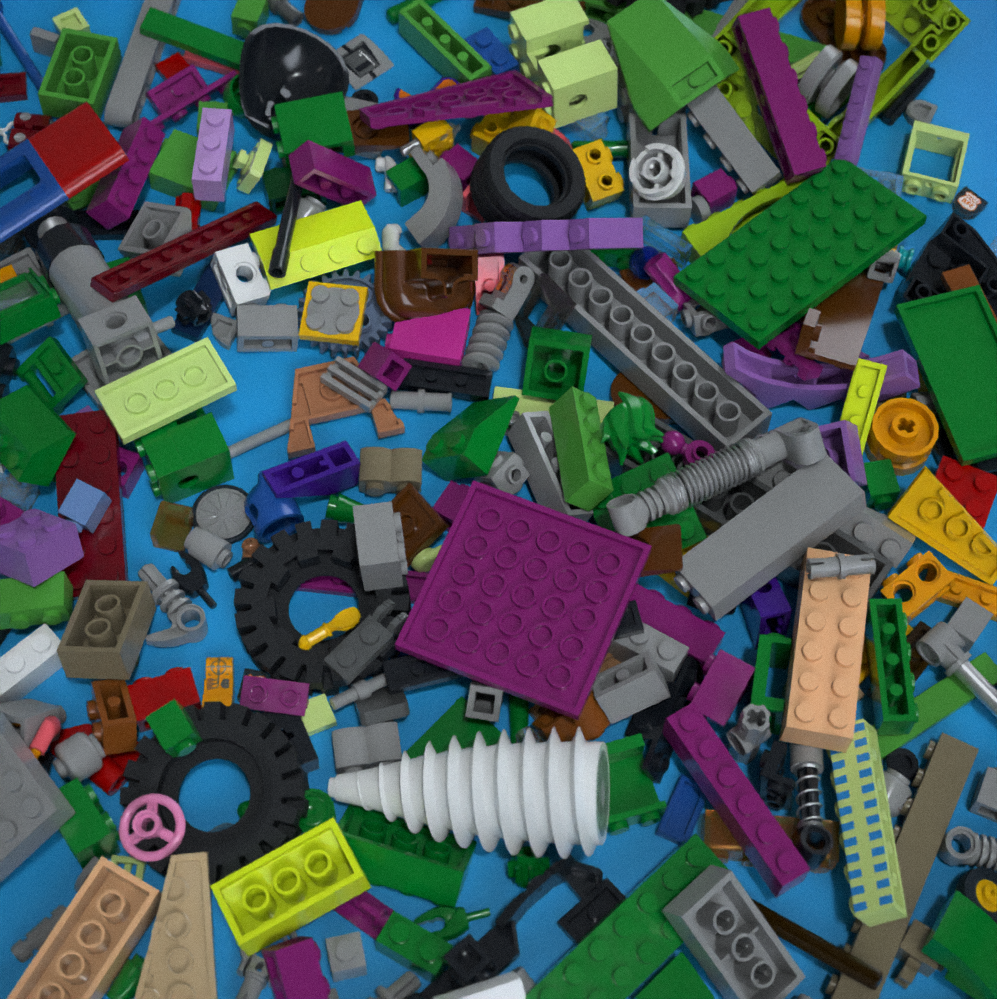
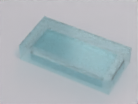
[643,215,692,269]

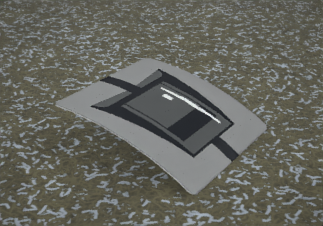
[336,34,394,90]

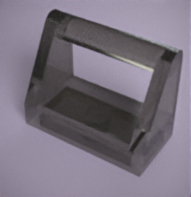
[514,273,577,349]

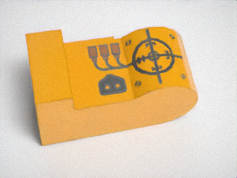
[202,657,235,708]

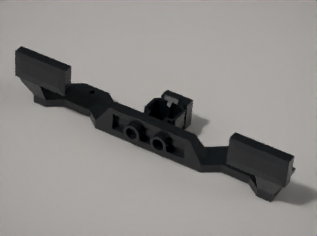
[405,854,625,999]

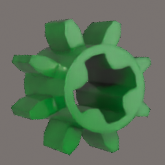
[507,846,550,888]

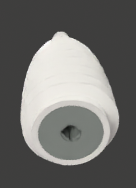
[328,726,610,860]

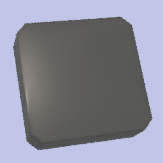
[354,686,410,726]

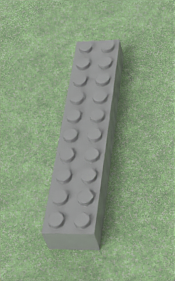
[518,250,772,455]

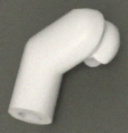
[375,156,398,193]
[382,224,406,251]

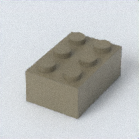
[56,580,156,680]

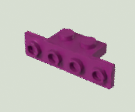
[145,64,237,131]

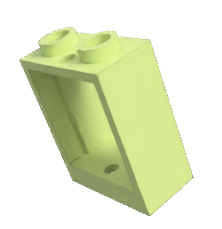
[896,120,970,204]

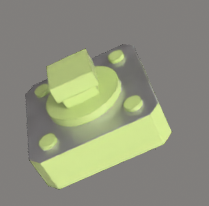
[233,138,273,194]

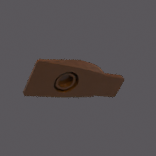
[328,109,409,153]
[627,524,683,577]

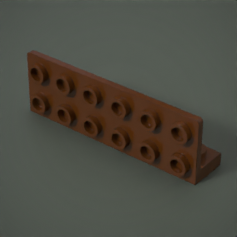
[795,268,887,371]

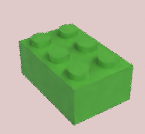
[38,28,122,119]

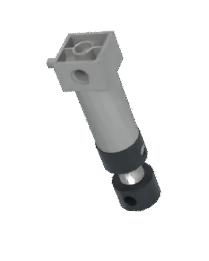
[21,201,175,385]

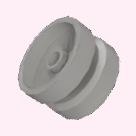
[798,44,858,119]

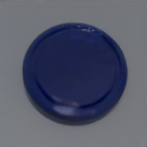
[629,246,659,280]

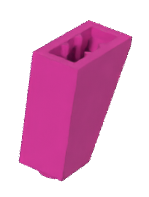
[385,308,471,366]

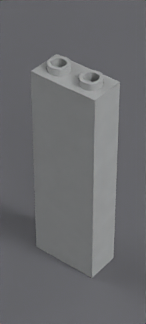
[674,455,867,621]

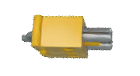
[400,120,461,158]

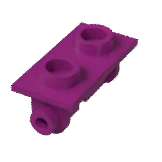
[240,675,310,717]
[333,891,394,940]

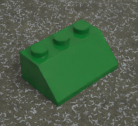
[0,385,76,487]

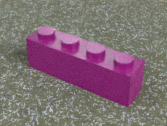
[86,117,165,230]

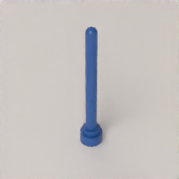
[0,1,43,91]

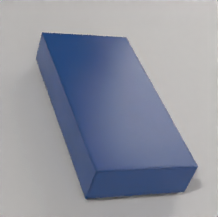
[655,773,707,845]

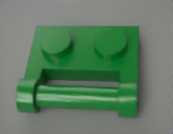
[16,336,88,415]

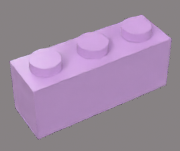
[191,108,235,202]

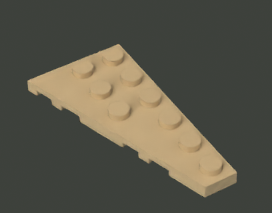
[135,852,218,999]

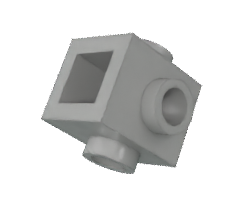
[474,451,530,495]

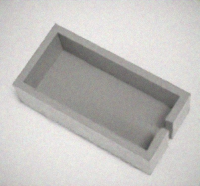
[626,113,692,228]

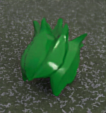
[600,392,664,466]

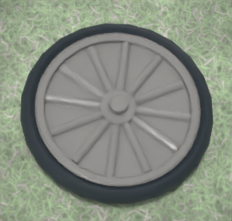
[191,485,254,544]

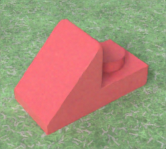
[474,253,504,315]

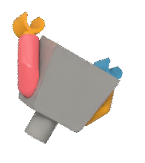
[0,699,66,760]

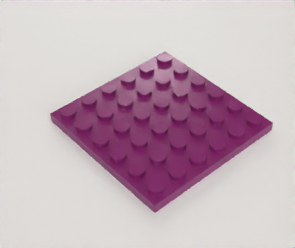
[395,480,652,720]

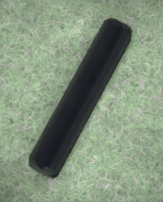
[880,66,936,126]

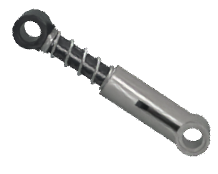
[782,681,834,870]

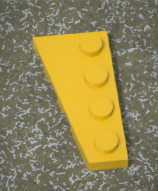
[888,466,997,585]

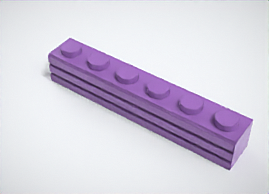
[834,55,883,166]

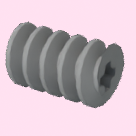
[462,310,514,372]

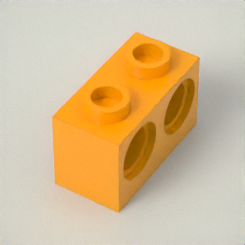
[880,550,956,624]

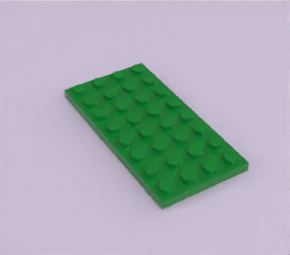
[674,159,927,350]

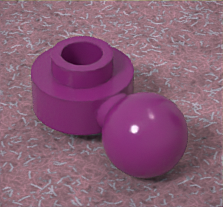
[660,430,715,469]

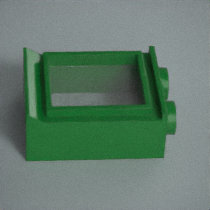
[0,267,61,345]

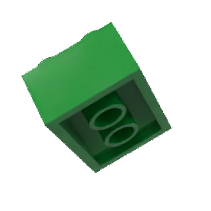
[421,395,519,481]

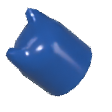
[244,471,304,543]

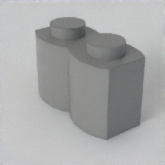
[332,722,402,774]

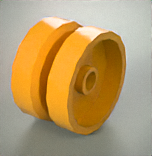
[834,0,886,51]
[864,397,939,476]

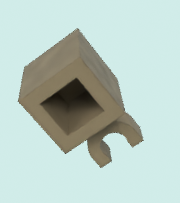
[894,919,944,989]

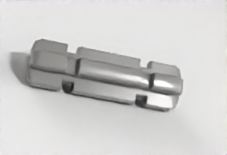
[10,905,67,963]

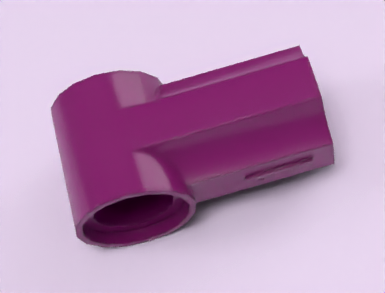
[643,252,692,314]

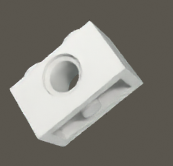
[210,243,271,316]

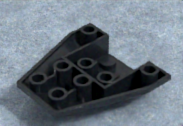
[898,212,997,317]

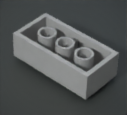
[662,865,805,999]

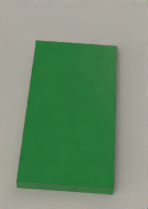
[894,285,997,466]

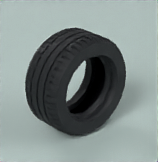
[470,126,586,222]

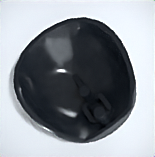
[239,23,349,141]

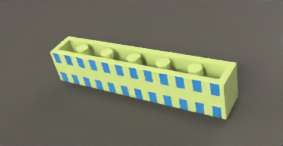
[826,719,907,927]

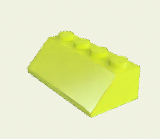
[249,200,382,290]
[210,817,372,956]

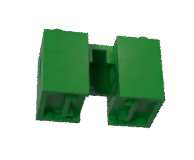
[133,408,235,506]

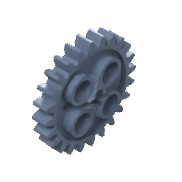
[297,269,392,358]

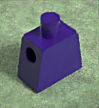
[740,576,792,650]

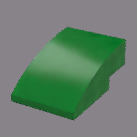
[920,890,997,999]

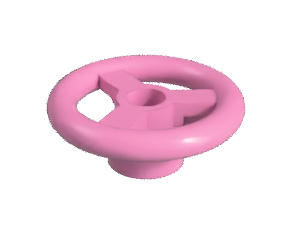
[118,793,186,862]

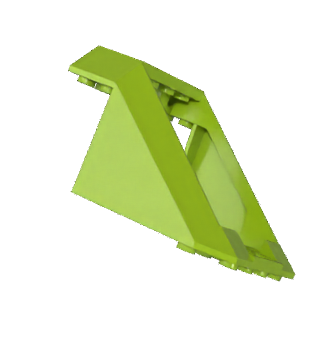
[714,0,971,164]

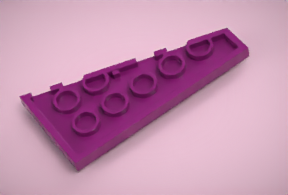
[359,70,553,129]

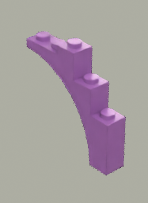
[448,218,643,255]
[722,342,920,410]

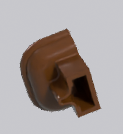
[374,247,478,323]

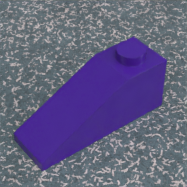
[262,440,361,498]

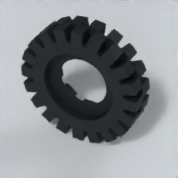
[234,519,411,696]
[120,701,310,891]

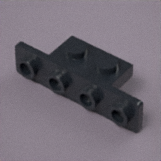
[625,656,704,784]

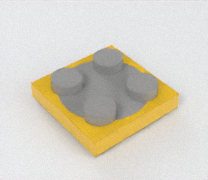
[299,281,369,346]

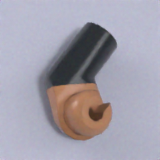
[227,537,260,582]

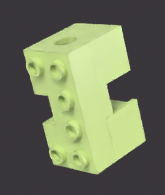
[507,0,618,129]

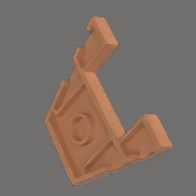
[287,356,405,459]

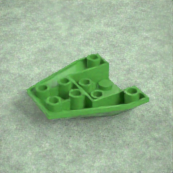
[606,0,740,132]

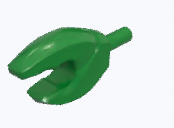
[414,906,491,941]

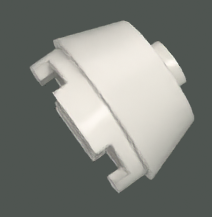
[629,143,687,200]

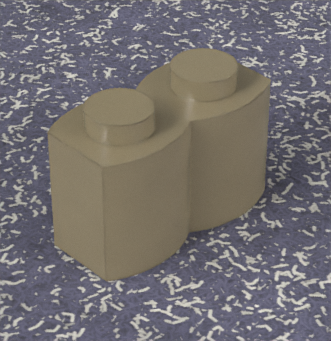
[359,447,422,497]

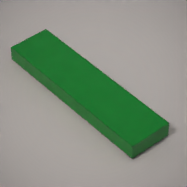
[139,7,244,70]

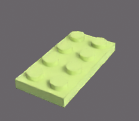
[94,337,237,445]

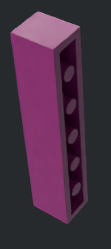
[731,7,827,184]
[662,702,810,898]

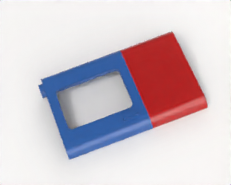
[0,101,129,243]

